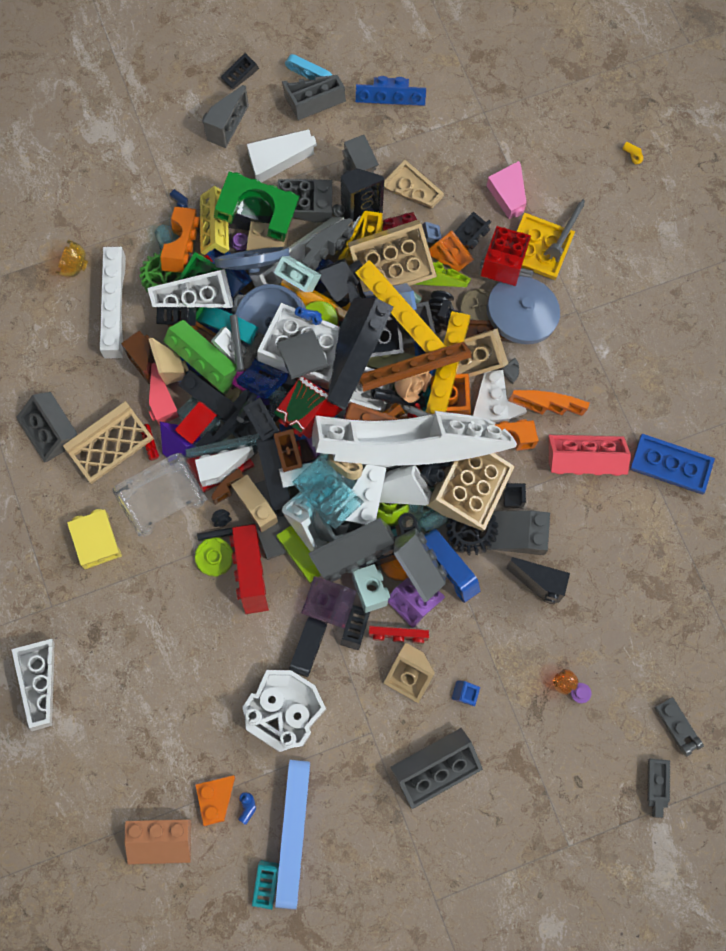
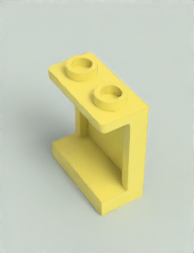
[67,509,122,569]

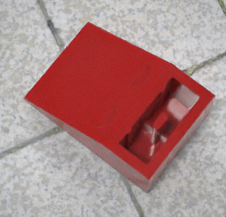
[480,226,531,286]

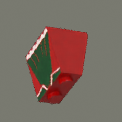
[274,376,343,439]

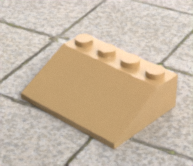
[348,220,437,292]
[427,453,515,531]

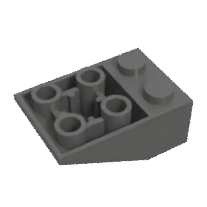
[278,179,333,223]

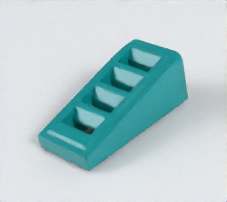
[252,860,279,910]

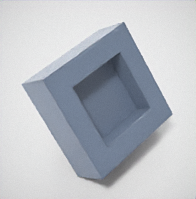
[422,222,442,244]

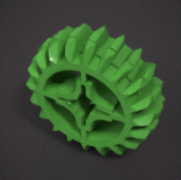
[139,250,182,292]

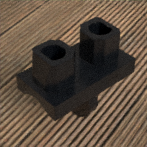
[419,461,452,487]

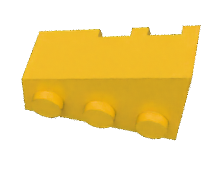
[338,211,383,265]

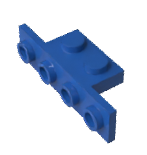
[356,76,426,106]

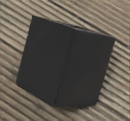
[504,483,526,508]

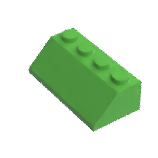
[163,320,237,394]

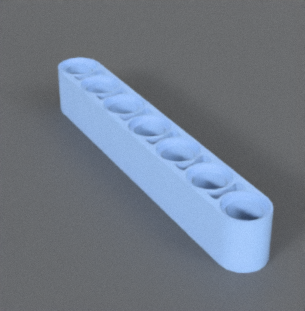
[275,760,310,910]

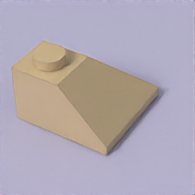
[149,338,189,385]
[384,643,435,703]

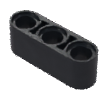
[289,617,327,677]

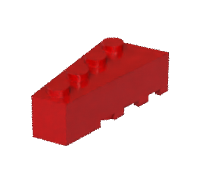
[230,524,269,614]

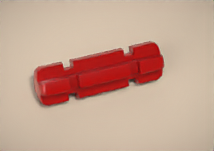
[140,424,159,461]

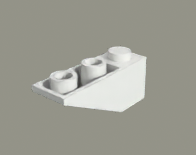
[195,445,254,487]

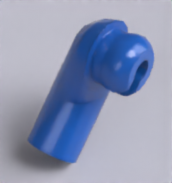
[295,306,322,325]
[238,792,256,825]

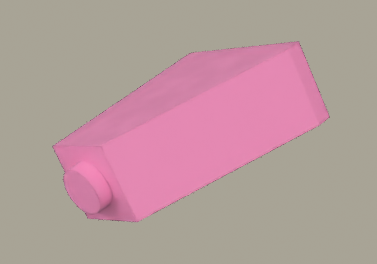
[487,161,526,219]

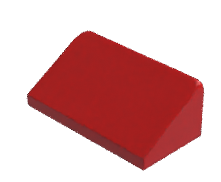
[175,402,217,444]

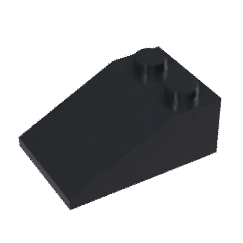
[506,557,570,604]

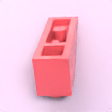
[148,362,180,426]

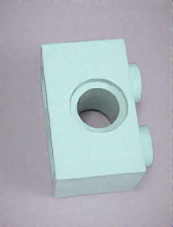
[274,256,321,292]
[352,564,390,613]

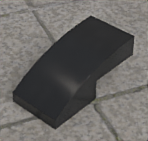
[438,300,461,328]

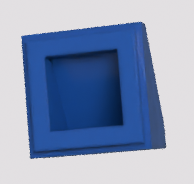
[452,680,480,706]

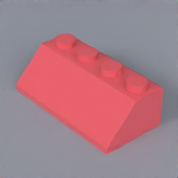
[548,435,631,476]

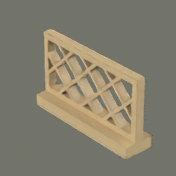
[63,401,154,484]

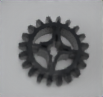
[446,515,499,556]

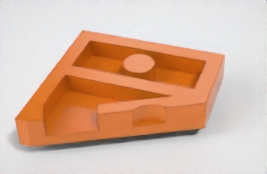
[429,231,474,271]
[196,775,235,826]

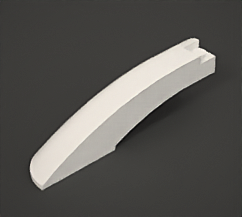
[312,411,517,465]

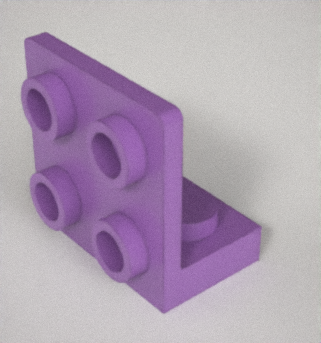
[388,577,445,628]

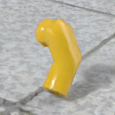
[622,141,643,164]

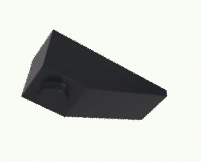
[179,370,237,421]

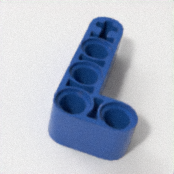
[424,528,481,603]

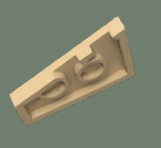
[384,160,444,208]

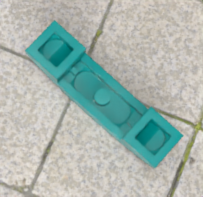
[196,307,258,344]

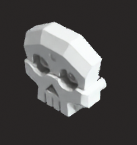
[242,670,326,752]

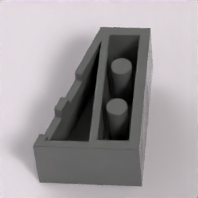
[282,75,346,120]

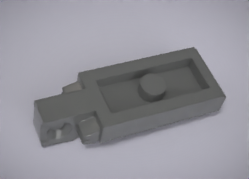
[647,759,670,818]

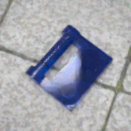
[236,358,288,399]

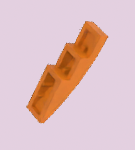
[508,390,590,416]

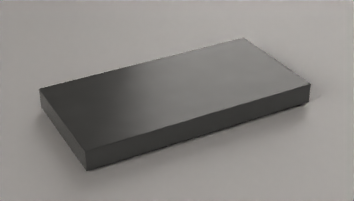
[253,480,291,560]

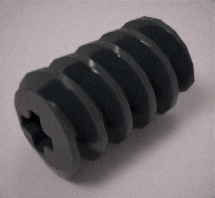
[428,290,454,333]

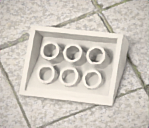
[257,303,340,390]

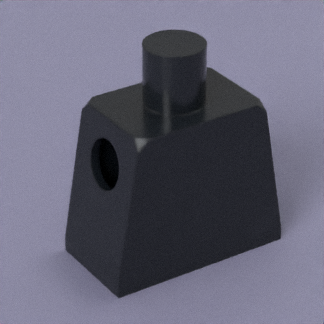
[317,258,363,303]

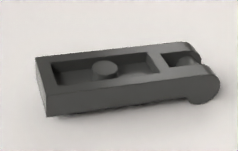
[654,697,704,757]

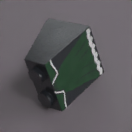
[228,197,273,231]

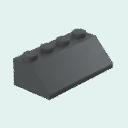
[309,518,395,582]
[390,728,483,809]

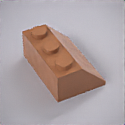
[125,820,191,864]

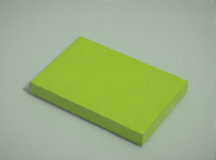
[276,526,329,584]

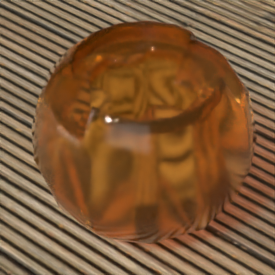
[553,669,578,694]

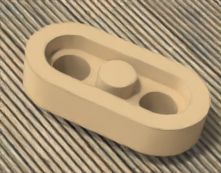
[328,454,363,480]

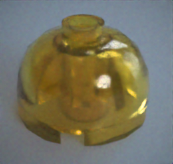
[55,239,88,278]

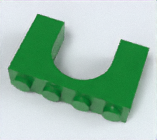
[214,171,299,242]

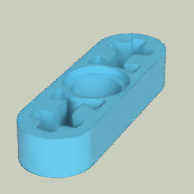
[285,54,332,80]

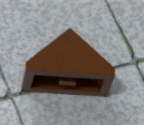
[273,429,303,472]

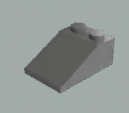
[202,85,249,148]
[487,510,550,555]

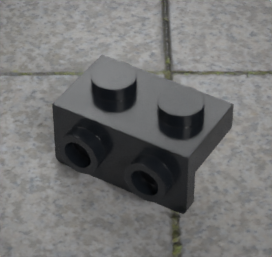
[454,211,492,250]

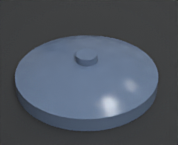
[214,247,290,273]
[487,276,560,344]
[235,284,306,358]

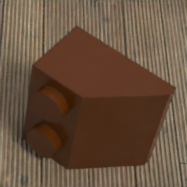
[121,330,156,384]

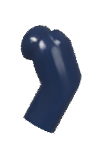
[170,189,188,208]

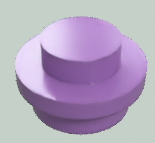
[232,233,248,251]
[571,683,591,703]

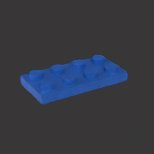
[630,434,715,495]

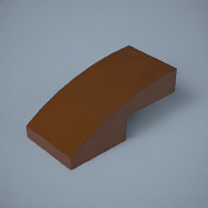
[211,469,244,505]

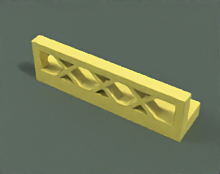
[200,186,229,255]

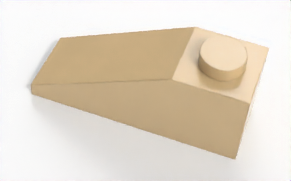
[231,475,278,533]

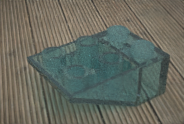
[293,455,364,529]

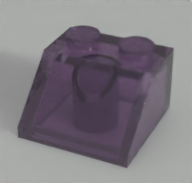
[301,576,357,629]

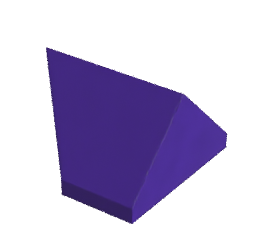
[160,422,201,466]

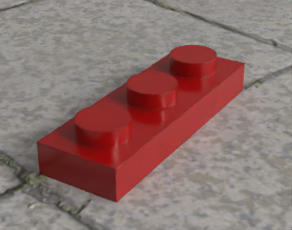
[369,626,429,644]

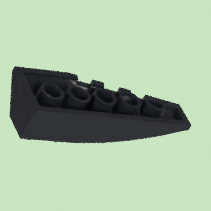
[327,298,393,410]

